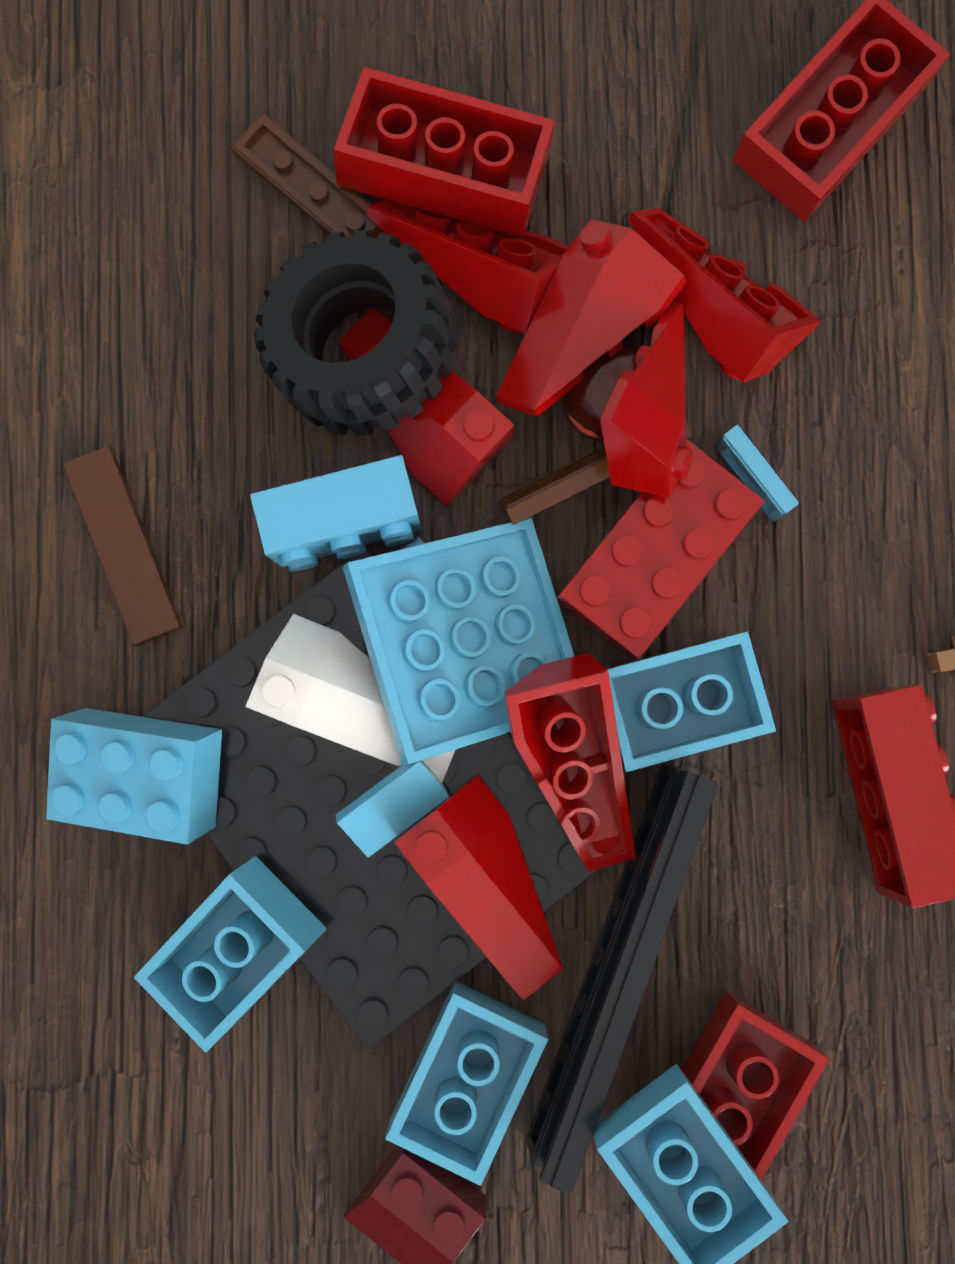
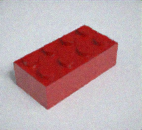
[732,0,951,223]
[333,67,555,238]
[557,439,765,661]
[831,685,955,909]
[681,991,830,1180]

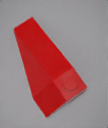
[366,199,569,334]
[628,208,821,383]
[496,219,687,417]
[600,300,692,498]
[339,307,514,508]
[504,653,636,872]
[394,775,563,1001]

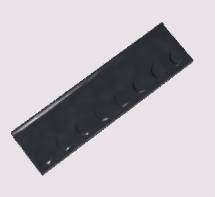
[525,763,718,1193]

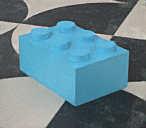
[250,455,422,572]
[607,631,776,772]
[46,708,222,845]
[134,856,327,1053]
[385,981,549,1186]
[593,1063,789,1264]

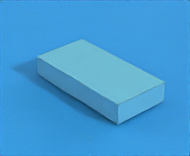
[714,424,799,521]
[335,760,450,858]

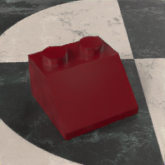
[344,1145,486,1264]

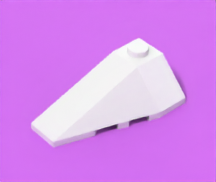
[245,614,455,783]

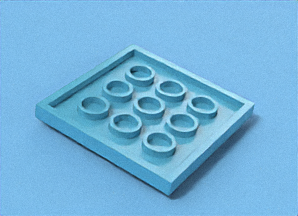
[342,518,575,766]

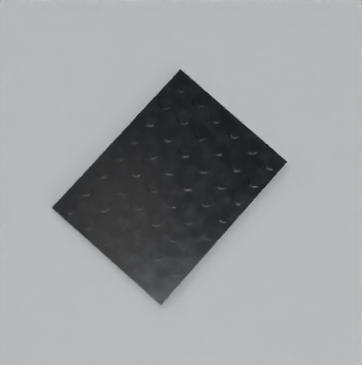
[142,549,599,1050]

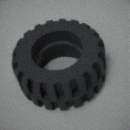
[254,230,458,436]

